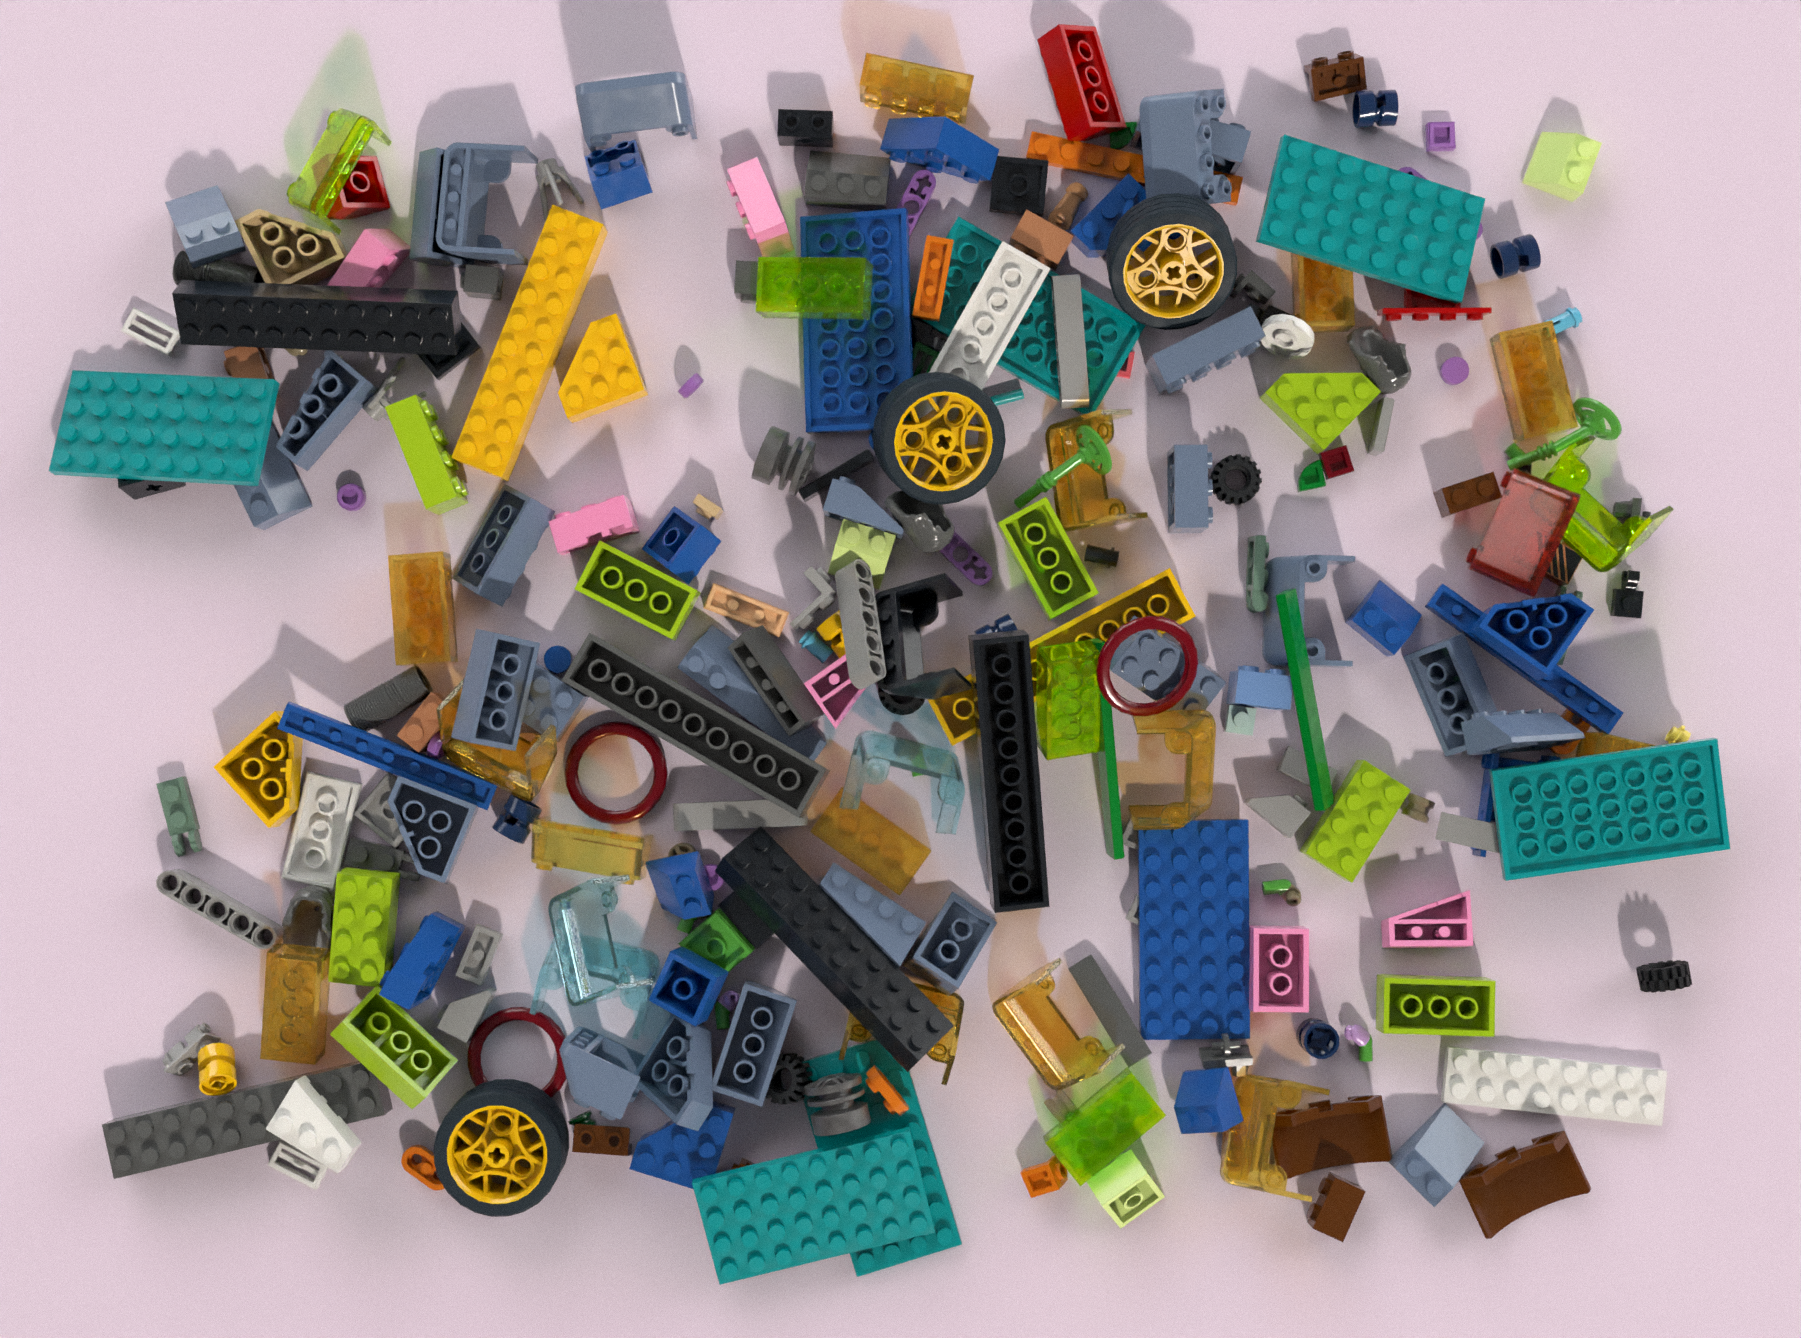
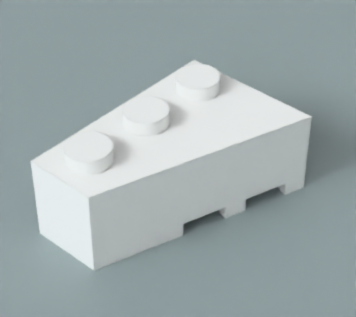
[266,1075,361,1173]

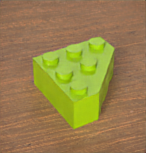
[1260,373,1381,455]

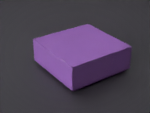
[1425,122,1456,152]

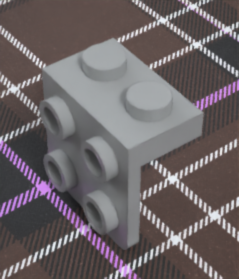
[790,566,836,630]

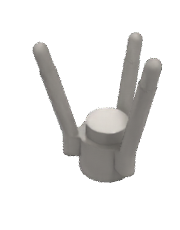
[536,158,584,222]
[362,357,427,421]

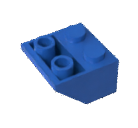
[584,140,653,210]

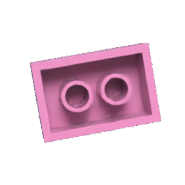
[1249,925,1309,1012]

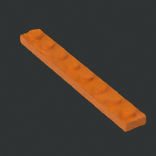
[1026,131,1243,206]

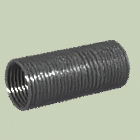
[172,251,265,286]
[344,665,433,732]

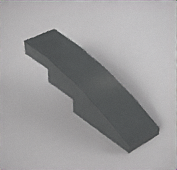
[1068,955,1152,1068]

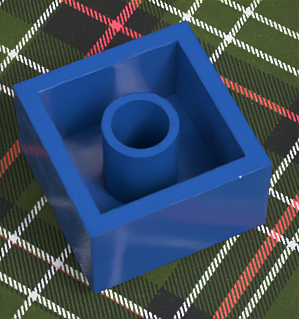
[649,946,729,1026]

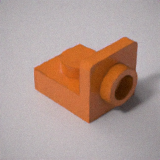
[1020,1155,1068,1198]

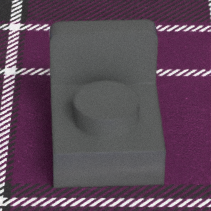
[1230,270,1276,305]

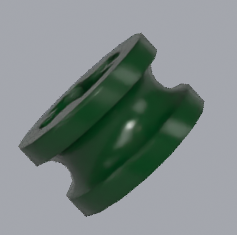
[568,1110,596,1134]

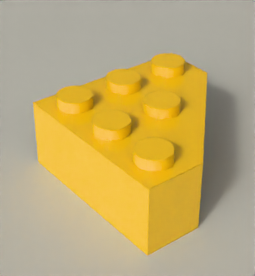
[558,313,648,423]
[214,711,303,828]

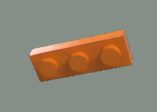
[912,235,954,322]

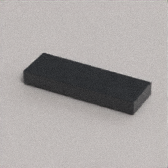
[799,449,874,502]

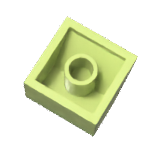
[1522,132,1602,202]
[828,519,896,590]
[1086,1149,1165,1229]

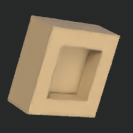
[693,493,724,520]

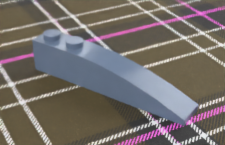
[677,625,827,761]

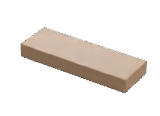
[703,583,789,638]

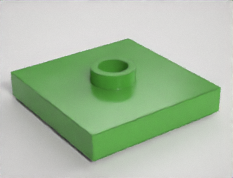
[678,908,755,972]

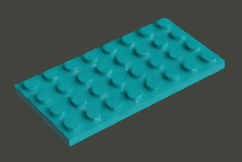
[1256,134,1485,304]
[911,216,1146,420]
[49,370,280,486]
[1489,738,1730,881]
[802,1039,962,1277]
[692,1127,935,1285]

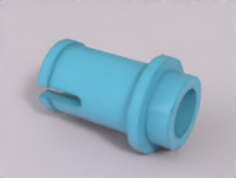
[1544,307,1582,337]
[799,630,833,664]

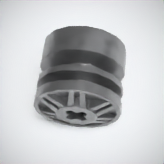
[751,426,816,496]
[804,1073,871,1136]

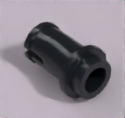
[1084,544,1119,569]

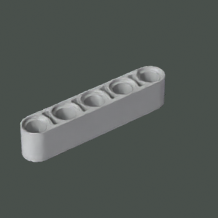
[1051,274,1089,409]
[835,559,886,690]
[673,799,808,831]
[156,869,284,950]

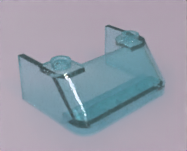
[839,730,965,835]
[548,875,654,1007]
[529,931,660,1040]

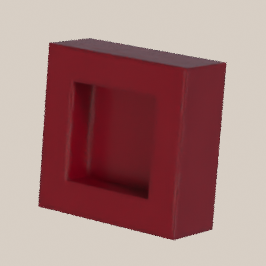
[1318,445,1354,480]

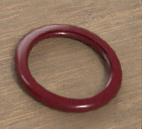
[1096,616,1198,716]
[564,721,668,825]
[467,1007,567,1098]

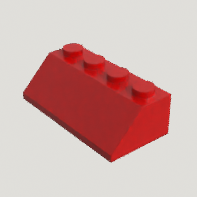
[1037,24,1127,141]

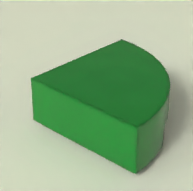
[1110,122,1137,150]
[1297,459,1326,492]

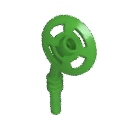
[1507,397,1622,471]
[1014,425,1112,509]

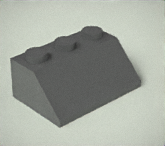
[804,150,891,211]

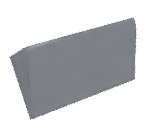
[1276,746,1337,787]

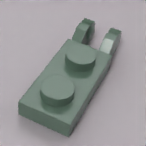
[1246,535,1269,613]
[156,776,202,857]

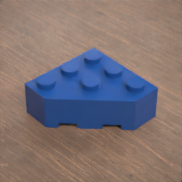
[880,116,999,184]
[1070,173,1181,258]
[1470,593,1594,681]
[379,911,466,1010]
[629,1101,736,1189]

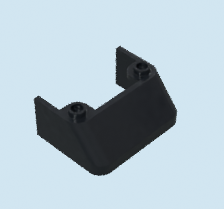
[875,573,972,700]

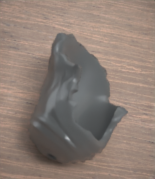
[1346,326,1411,395]
[884,490,955,553]
[282,885,334,960]

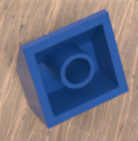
[642,506,721,584]
[1345,580,1422,657]
[645,851,714,920]
[1174,1067,1244,1134]

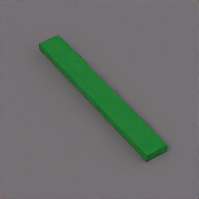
[1276,588,1335,811]
[1088,638,1125,860]

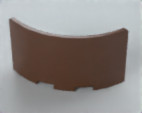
[1267,1095,1393,1181]
[1459,1131,1591,1239]

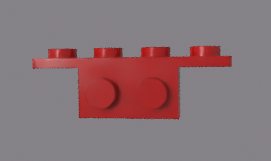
[1377,288,1492,321]

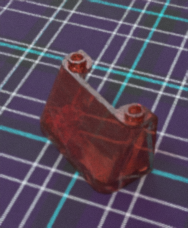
[1465,467,1581,597]

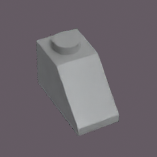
[1243,794,1311,838]
[437,988,497,1043]

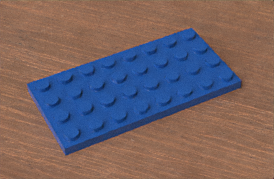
[800,208,913,434]
[1137,819,1250,1040]

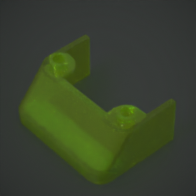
[287,108,392,235]
[1529,435,1674,572]

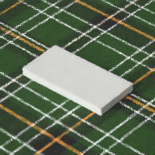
[281,771,363,891]

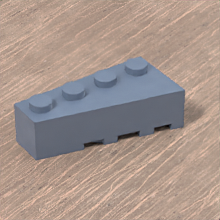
[276,350,378,471]
[819,863,926,968]

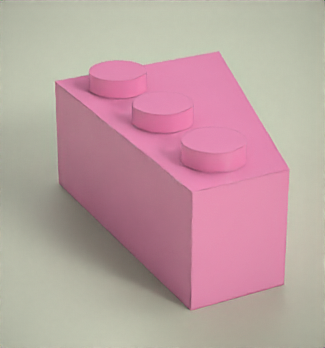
[726,157,794,262]
[327,229,410,288]
[548,495,640,555]
[804,654,867,729]
[1381,890,1473,948]

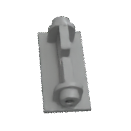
[162,1023,221,1076]

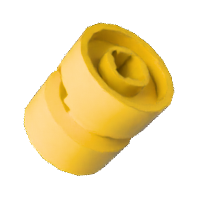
[816,610,846,658]
[198,1043,237,1096]

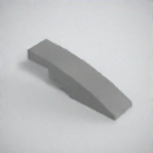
[1435,812,1499,853]

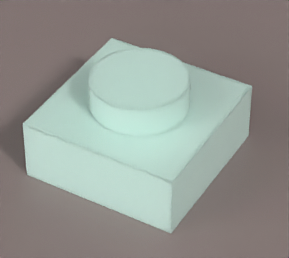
[1224,705,1257,736]

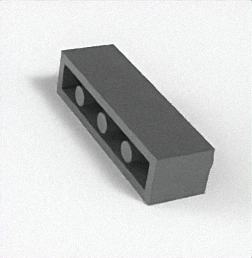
[728,625,825,737]

